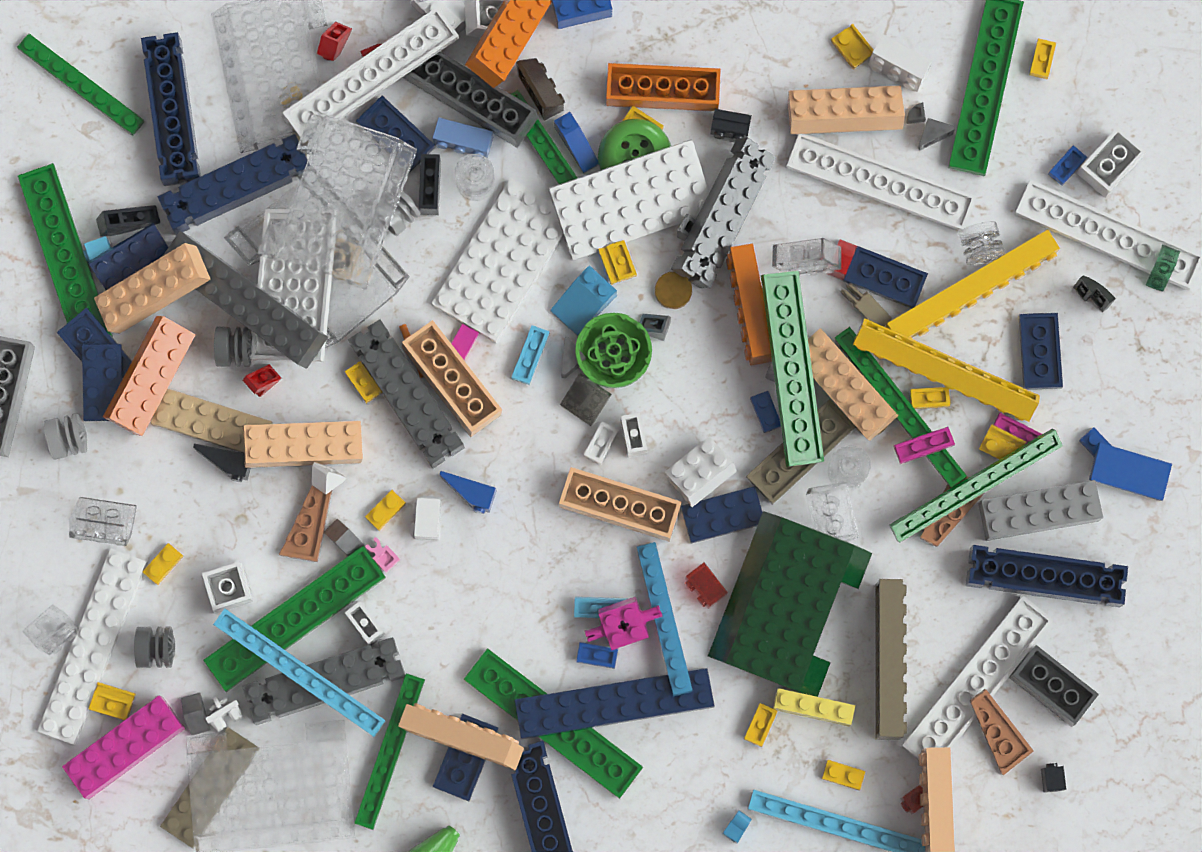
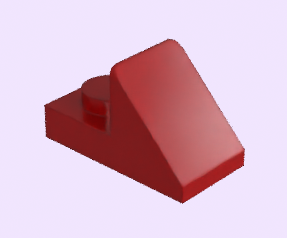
[242,364,281,397]

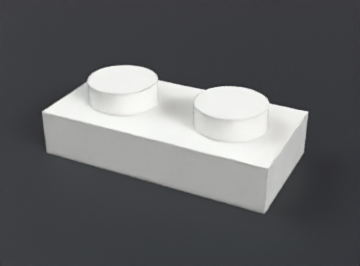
[584,422,619,465]

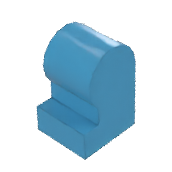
[722,810,752,844]

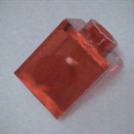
[900,785,924,814]

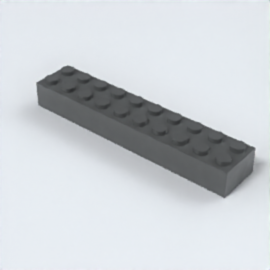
[163,231,328,369]

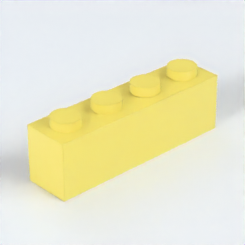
[773,688,855,726]

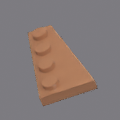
[920,476,984,547]
[279,485,332,562]
[970,689,1034,775]

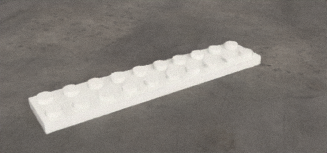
[282,7,459,144]
[786,134,977,232]
[1015,179,1202,291]
[37,549,148,745]
[902,596,1054,760]

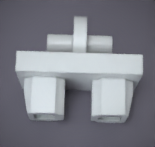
[205,697,243,732]

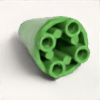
[409,825,460,852]

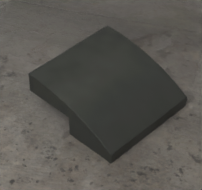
[1073,275,1116,312]

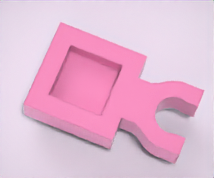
[365,537,400,573]

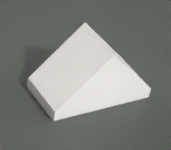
[312,462,346,494]

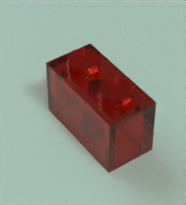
[685,562,728,609]

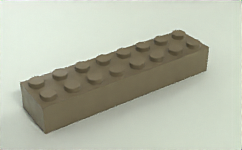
[875,579,907,740]

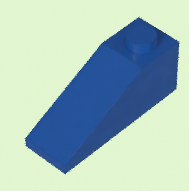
[554,112,599,174]
[440,471,497,514]

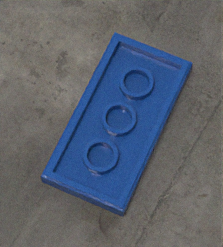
[1089,443,1172,501]

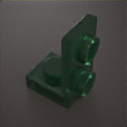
[1146,244,1180,292]

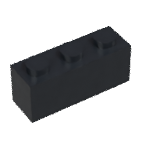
[419,154,441,215]

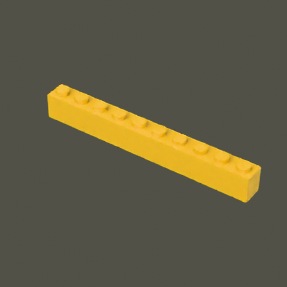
[886,229,1060,339]
[853,318,1040,422]

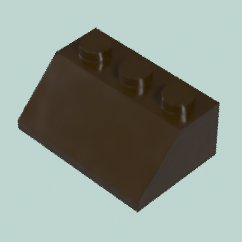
[516,58,565,121]

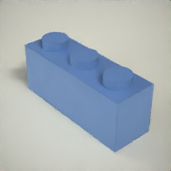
[432,118,494,159]

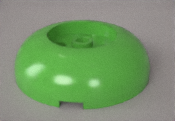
[598,119,671,170]
[575,313,652,388]

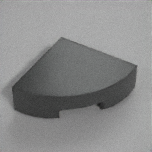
[906,102,926,124]

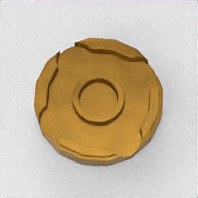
[655,272,692,309]

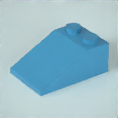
[550,265,617,336]

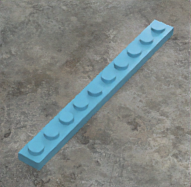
[213,609,385,737]
[748,790,925,852]

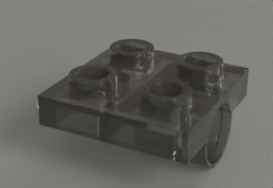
[560,373,612,426]

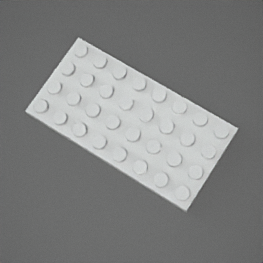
[549,139,709,260]
[431,179,564,343]
[250,209,338,362]

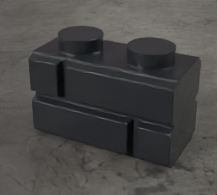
[710,109,752,142]

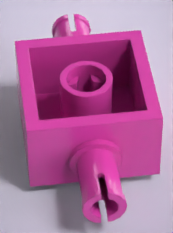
[585,596,663,650]

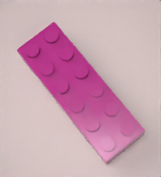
[62,695,186,800]

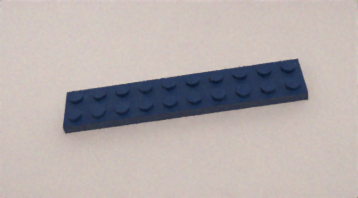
[515,668,715,739]

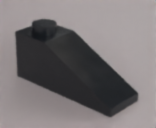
[96,205,160,237]
[193,444,251,482]

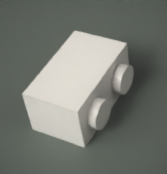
[621,413,647,458]
[411,498,441,540]
[345,601,385,645]

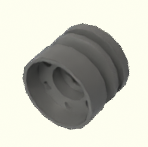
[214,327,252,367]
[134,626,175,668]

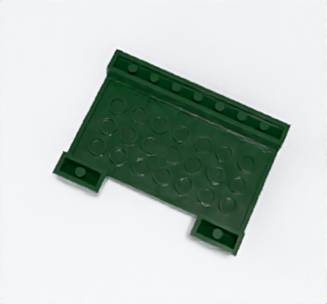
[708,511,872,697]

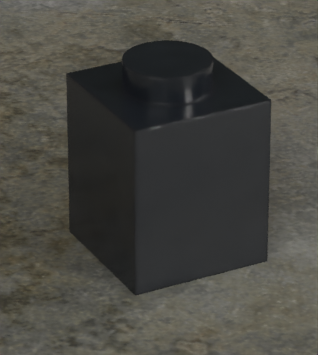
[1041,763,1067,793]

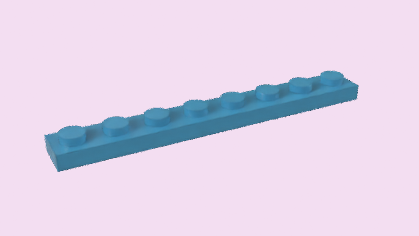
[637,542,693,696]

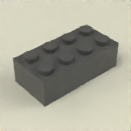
[1009,645,1099,727]

